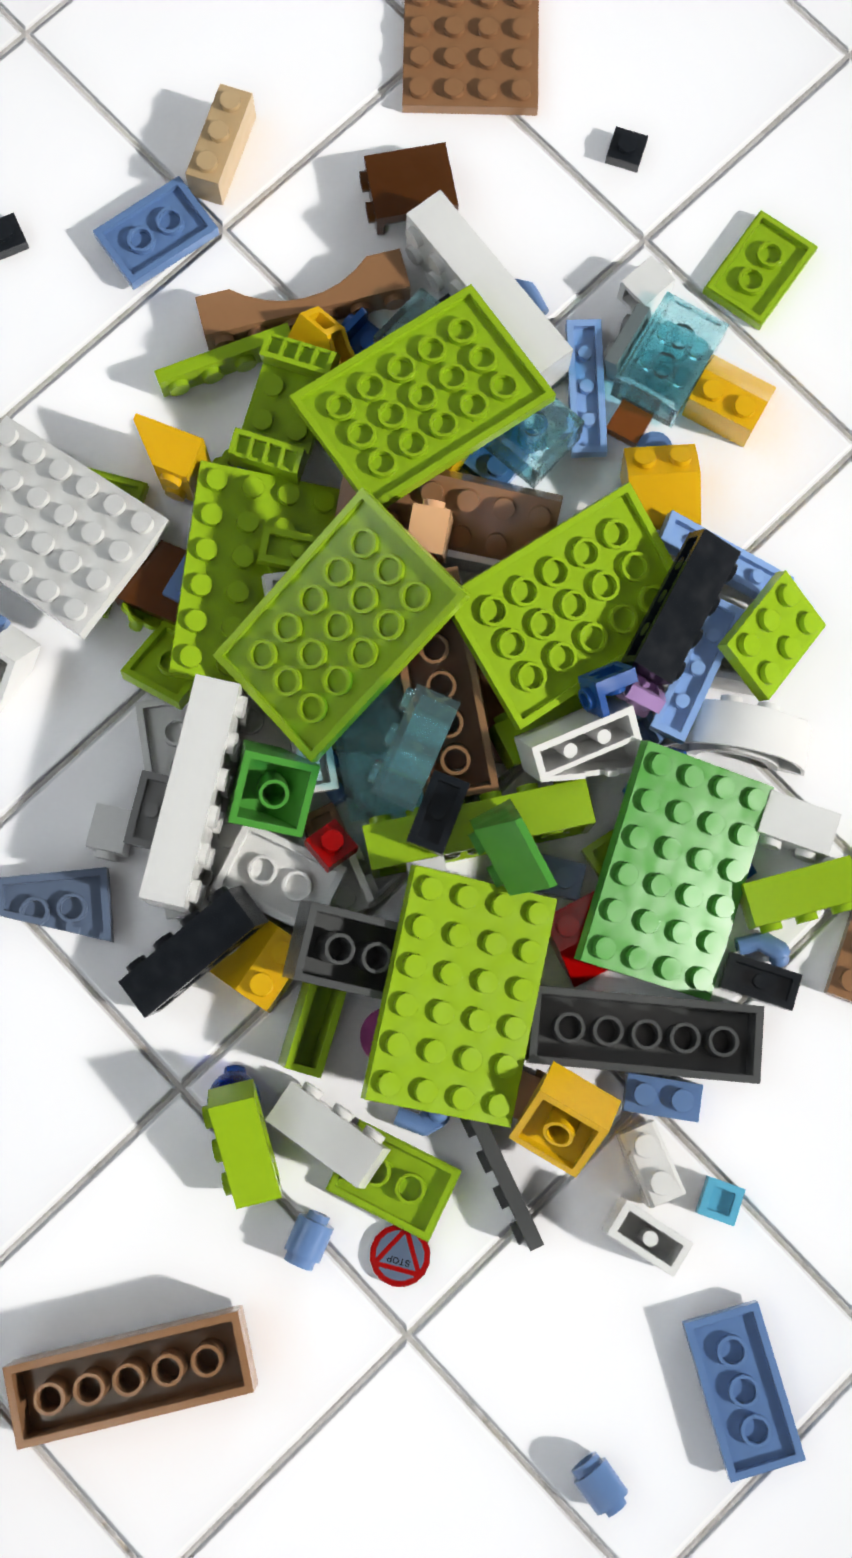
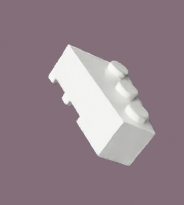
[514,696,642,782]

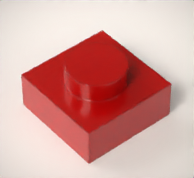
[304,819,358,873]

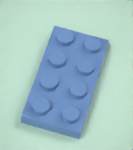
[681,1300,806,1483]

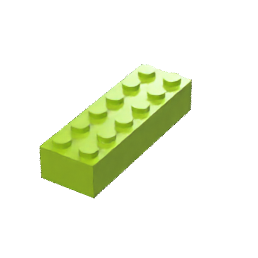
[362,779,596,879]

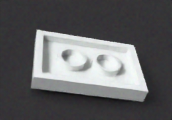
[212,826,348,927]

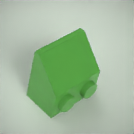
[227,739,320,838]
[468,799,558,896]

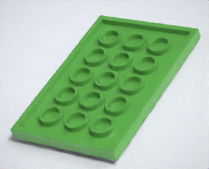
[574,740,774,1001]

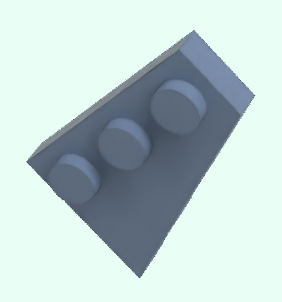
[0,867,114,942]

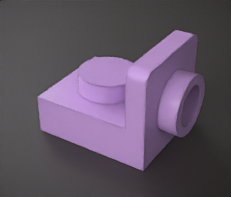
[615,673,666,718]

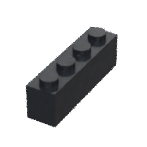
[621,529,741,685]
[118,885,269,1018]

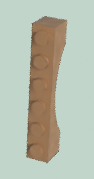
[195,248,411,351]

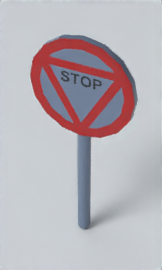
[370,1225,431,1287]

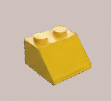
[682,355,777,448]
[133,413,211,502]
[620,444,701,530]
[209,921,293,1013]
[508,1061,621,1178]

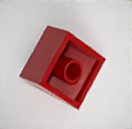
[549,891,608,988]

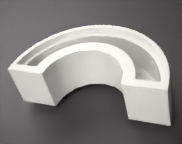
[661,694,812,776]

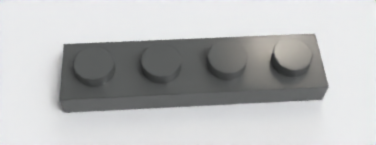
[460,1118,545,1252]

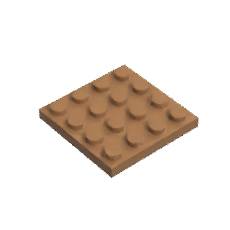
[402,0,539,116]

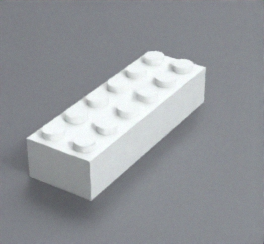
[405,190,573,389]
[138,674,251,914]

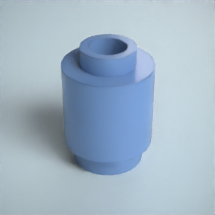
[284,1209,334,1271]
[571,1451,628,1518]

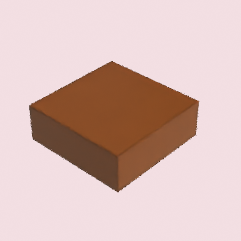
[607,399,654,447]

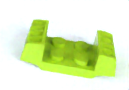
[228,331,341,485]

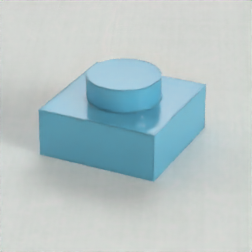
[695,1175,746,1227]

